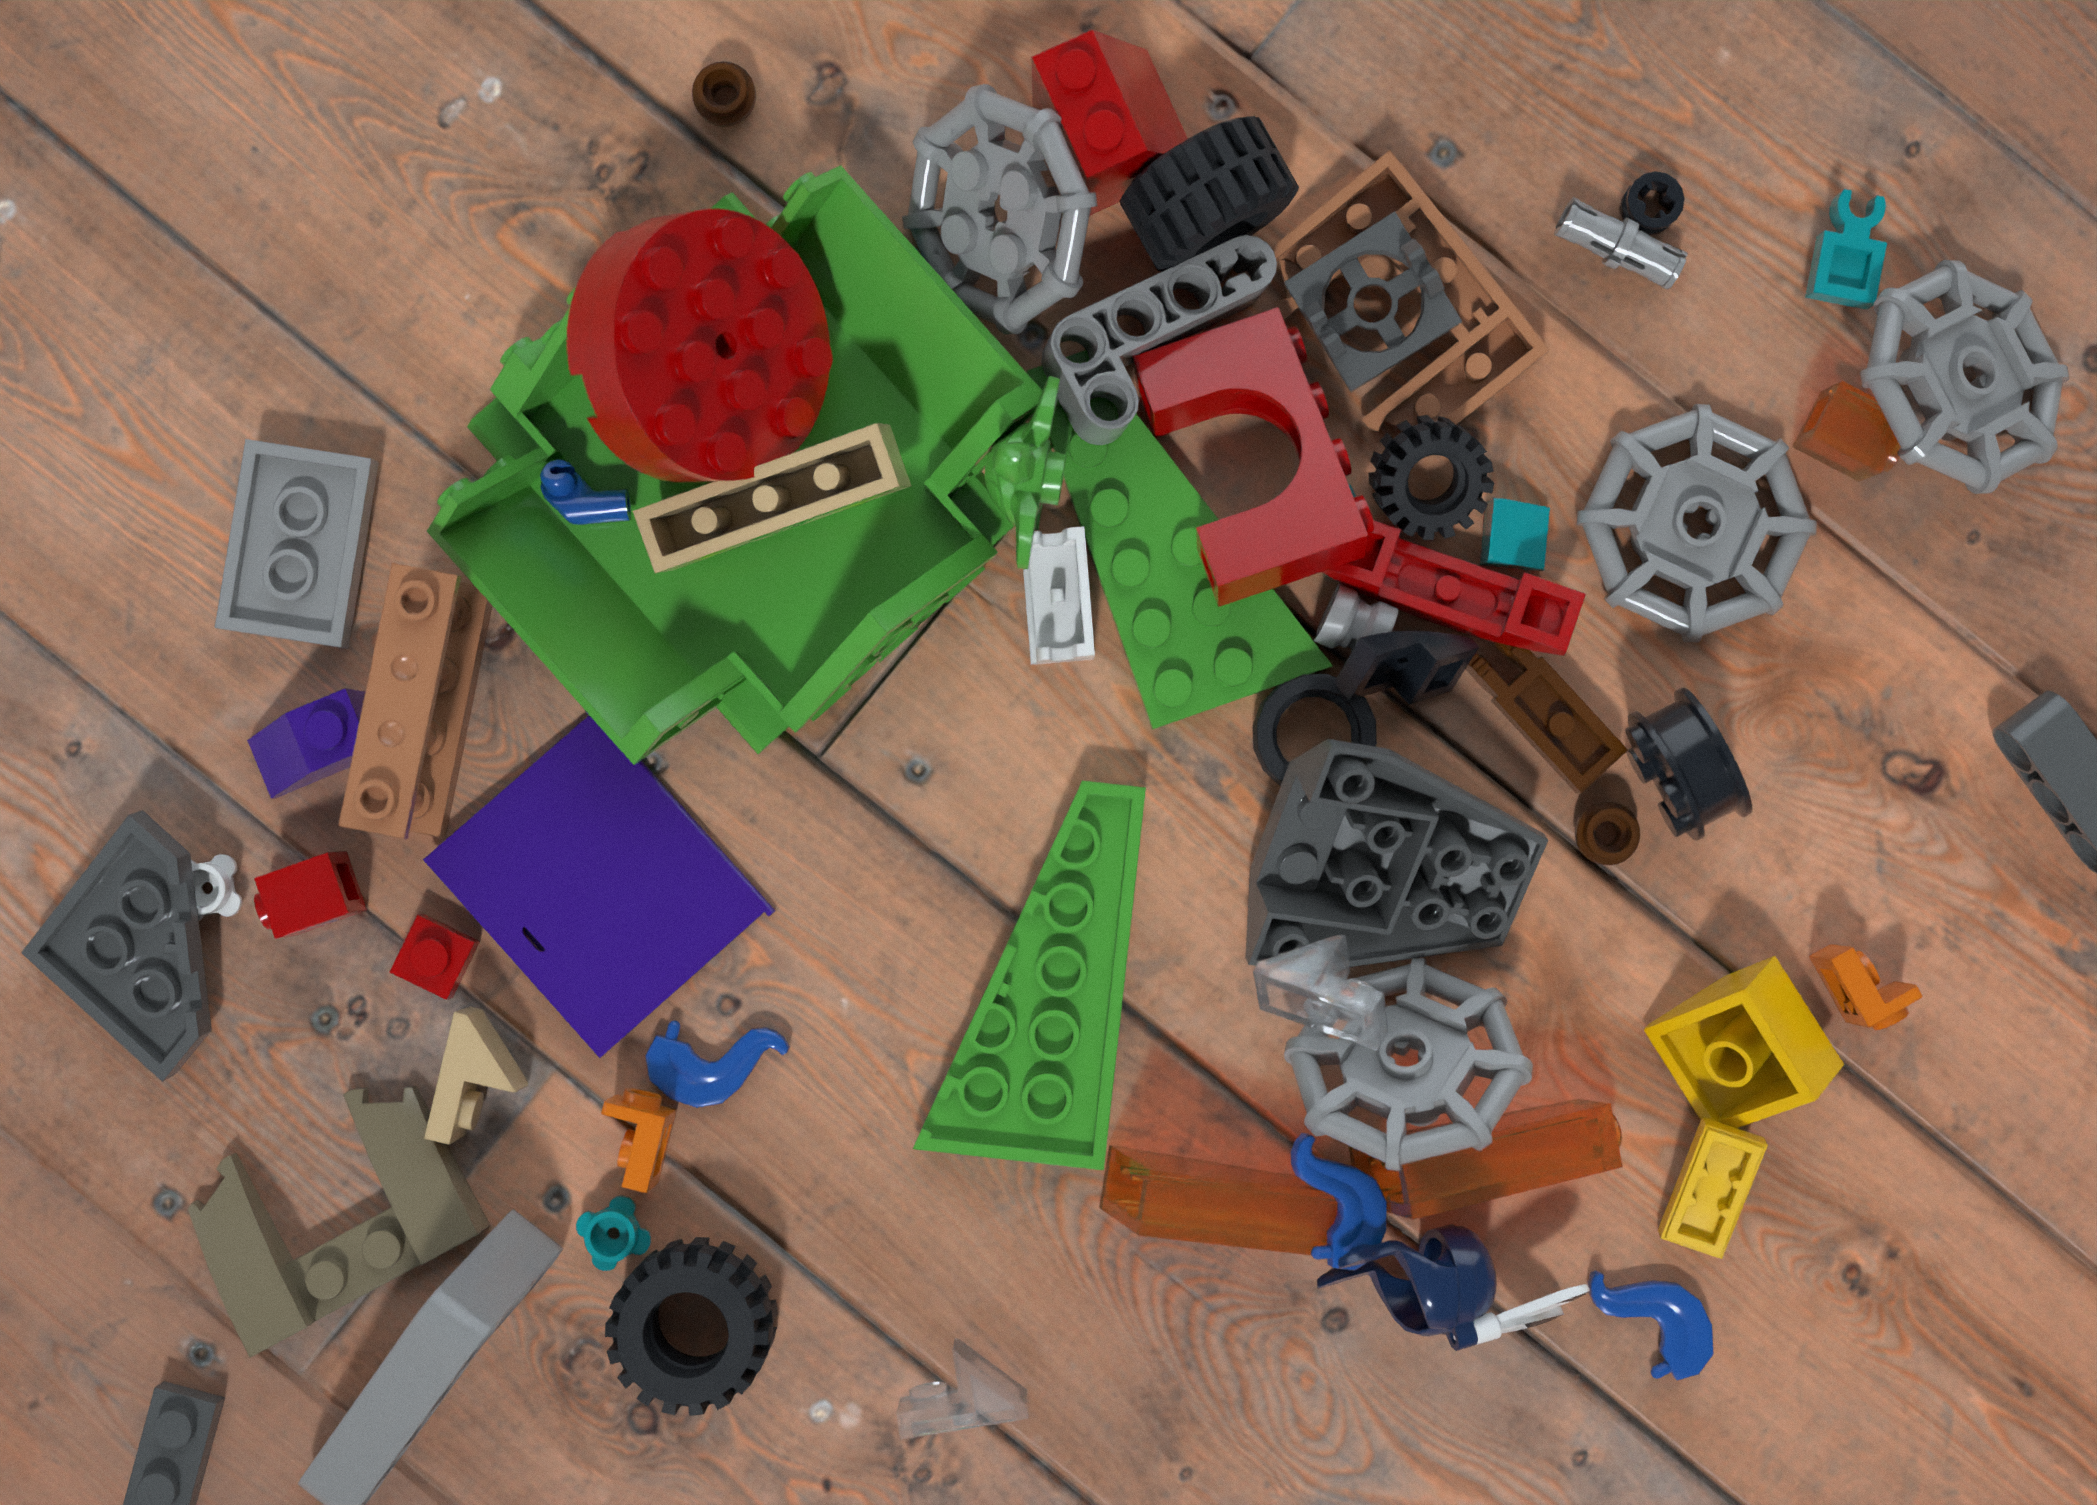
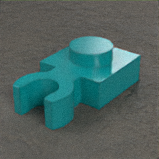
[1805,189,1887,310]

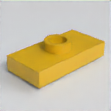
[1658,1117,1768,1259]

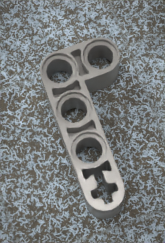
[1041,235,1277,445]

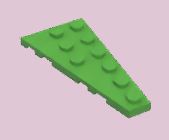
[1027,350,1333,730]
[913,780,1146,1170]

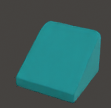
[1480,498,1550,571]

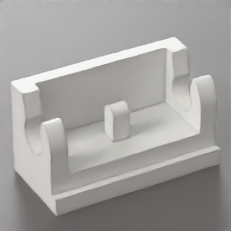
[1023,526,1095,665]

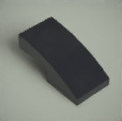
[1334,631,1479,705]

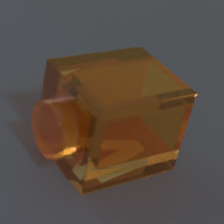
[1792,381,1900,482]

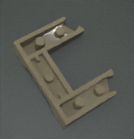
[188,1086,490,1358]

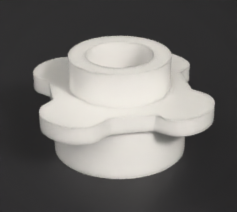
[191,854,242,921]

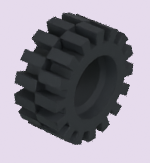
[1368,415,1494,540]

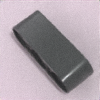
[1993,690,2097,874]

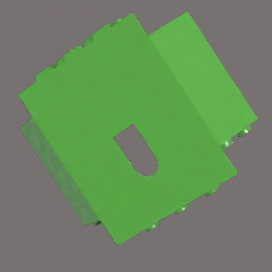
[427,165,1042,765]

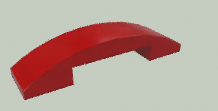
[1322,520,1586,656]

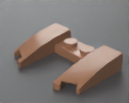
[1271,150,1550,432]

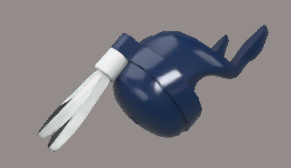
[1317,1224,1590,1351]

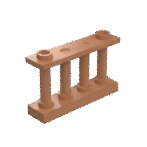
[338,563,493,839]

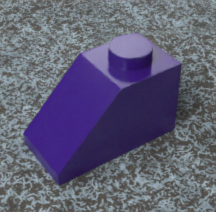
[247,688,365,799]

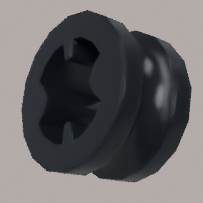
[1620,171,1685,236]

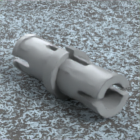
[1554,197,1688,290]

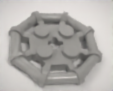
[902,84,1097,334]
[1860,260,2070,494]
[1577,404,1817,643]
[1284,958,1533,1171]

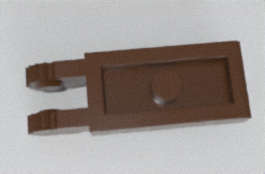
[1466,642,1628,794]

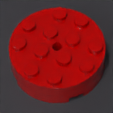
[567,209,833,483]

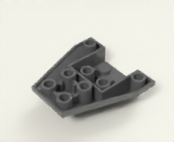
[1245,739,1549,973]

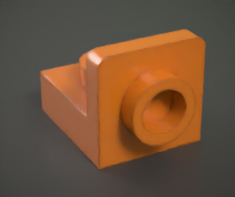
[1809,944,1923,1030]
[601,1088,677,1193]

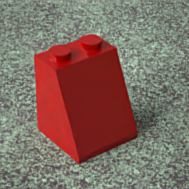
[1031,29,1188,215]

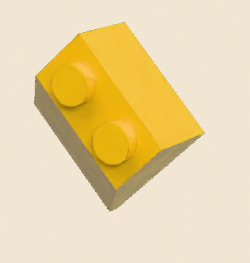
[1643,956,1844,1128]

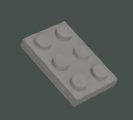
[215,439,379,649]

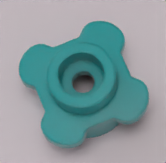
[576,1195,651,1271]

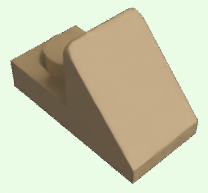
[424,1006,528,1144]

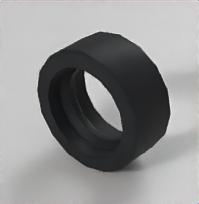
[1252,674,1377,786]

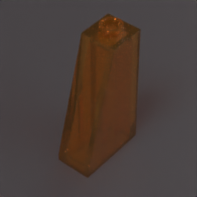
[1348,1099,1623,1219]
[1099,1145,1338,1255]

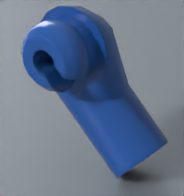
[540,460,631,525]

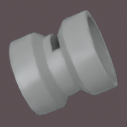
[1313,583,1398,652]

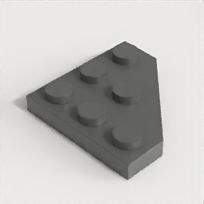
[21,810,212,1082]

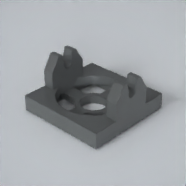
[1284,211,1463,393]

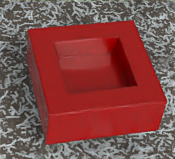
[389,914,480,1000]

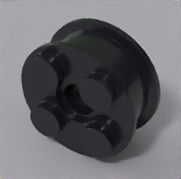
[1625,687,1752,841]

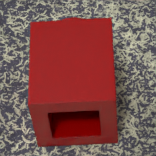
[254,851,367,939]

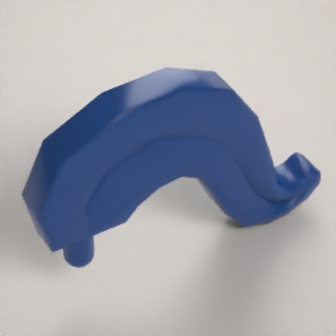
[645,1020,790,1108]
[1291,1133,1387,1270]
[1588,1270,1714,1380]

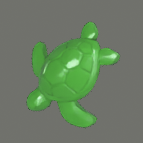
[985,376,1067,569]

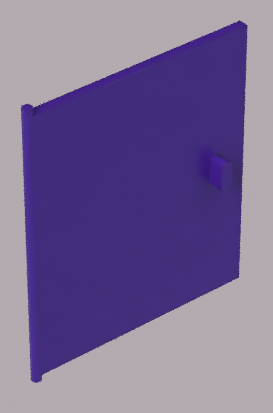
[423,711,776,1058]

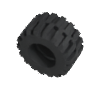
[1120,116,1299,273]
[605,1237,778,1416]

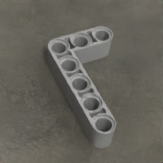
[298,1209,564,1505]

